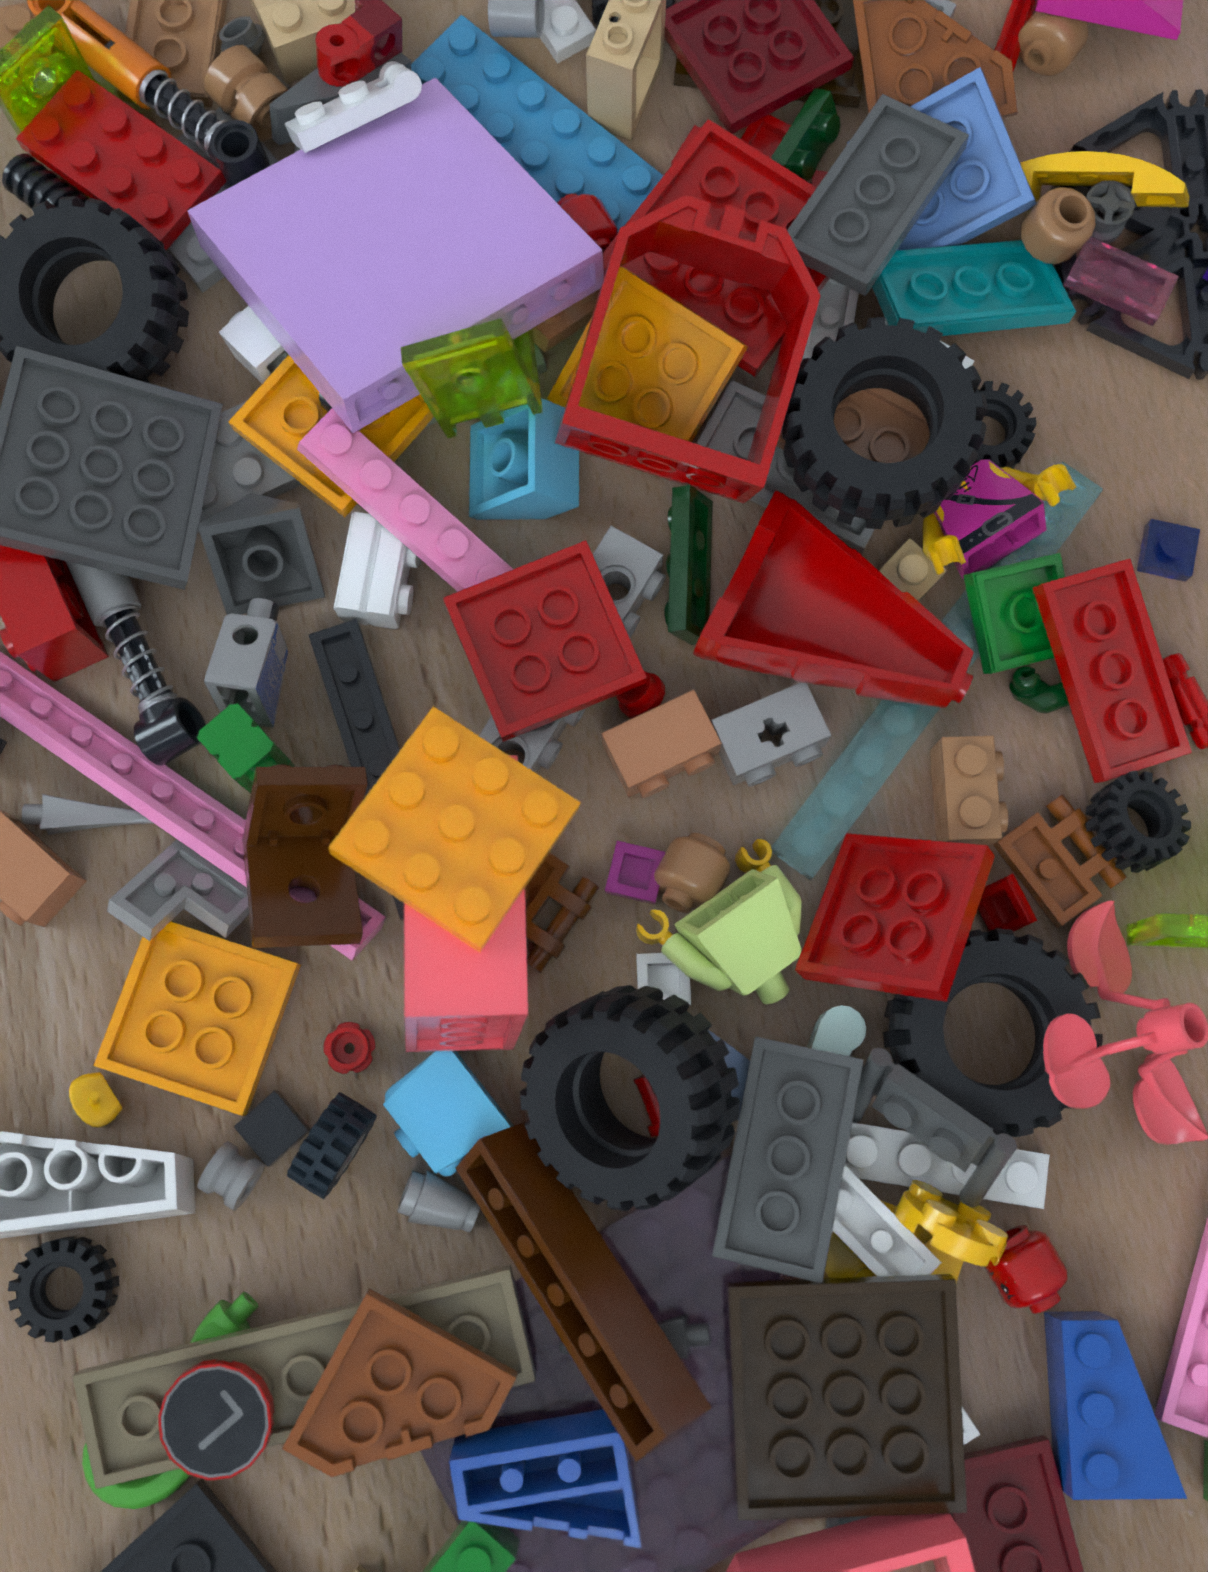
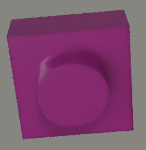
[605,840,666,905]

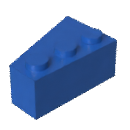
[1044,1311,1187,1500]
[449,1409,642,1548]

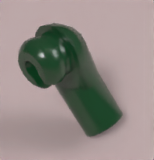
[1009,666,1070,714]

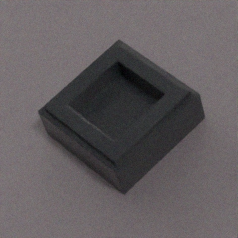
[234,1090,311,1167]

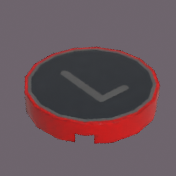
[158,1359,275,1481]

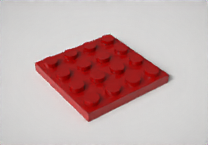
[603,119,830,377]

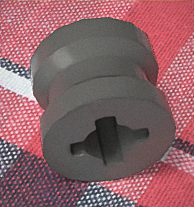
[1086,181,1135,245]

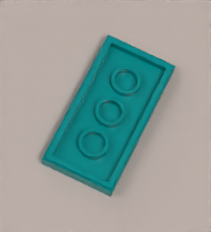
[872,240,1076,336]

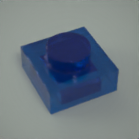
[1137,519,1200,582]

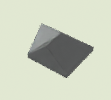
[198,493,325,615]

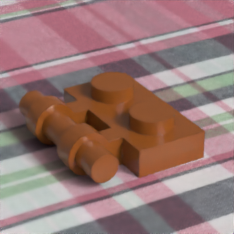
[993,794,1127,928]

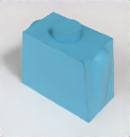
[383,1051,514,1177]

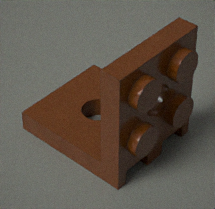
[242,764,368,948]

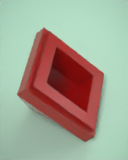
[978,873,1038,932]

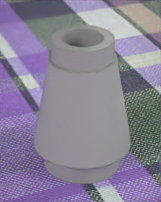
[397,1170,480,1233]

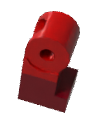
[315,0,403,87]

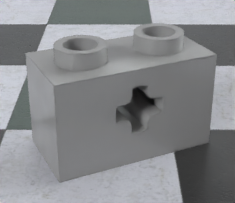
[711,682,831,787]

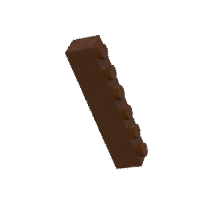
[456,1121,712,1463]

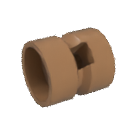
[204,45,289,142]

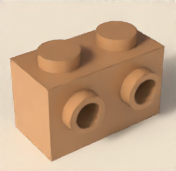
[930,735,1008,847]

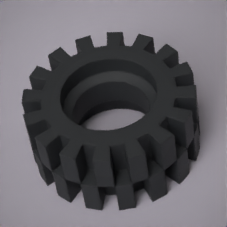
[973,381,1037,469]
[1085,771,1191,873]
[8,1236,120,1343]

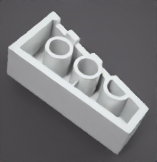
[0,1131,195,1239]

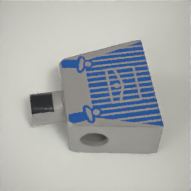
[204,598,288,728]

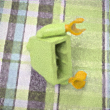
[636,839,802,1004]

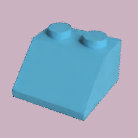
[469,396,579,520]

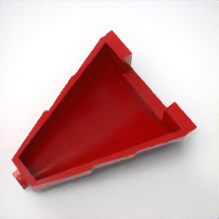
[693,490,974,708]

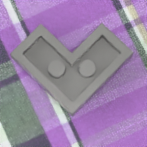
[107,839,249,941]

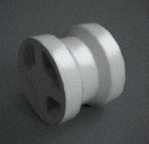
[197,1141,265,1211]

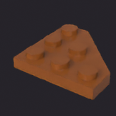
[853,0,1018,118]
[282,1289,518,1477]

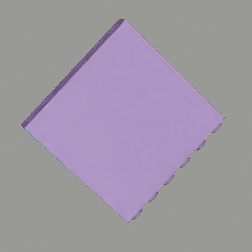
[187,78,604,433]

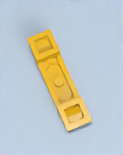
[1021,151,1190,207]

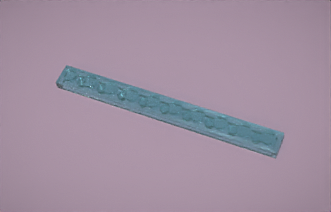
[771,461,1103,881]

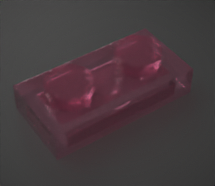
[1063,237,1179,326]

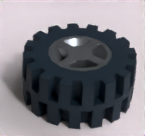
[286,1092,377,1199]

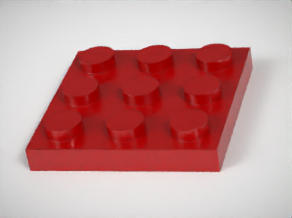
[443,540,647,742]
[795,833,995,1002]

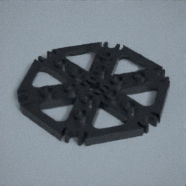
[1050,89,1208,380]

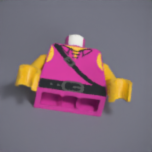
[923,460,1076,580]

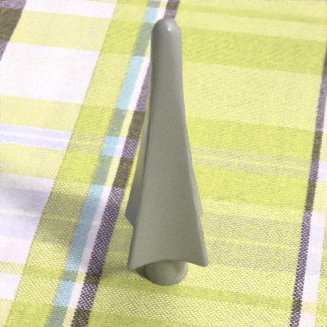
[22,794,154,835]

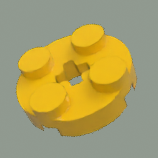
[895,1180,1008,1267]

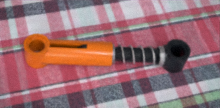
[27,0,270,187]

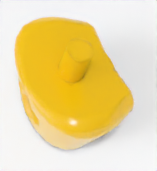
[69,1072,122,1128]

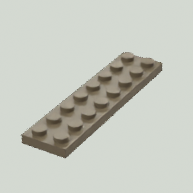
[72,1265,536,1489]

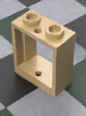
[586,0,666,141]

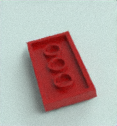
[15,70,227,251]
[1033,558,1192,783]

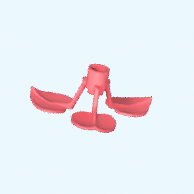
[1043,901,1208,1145]

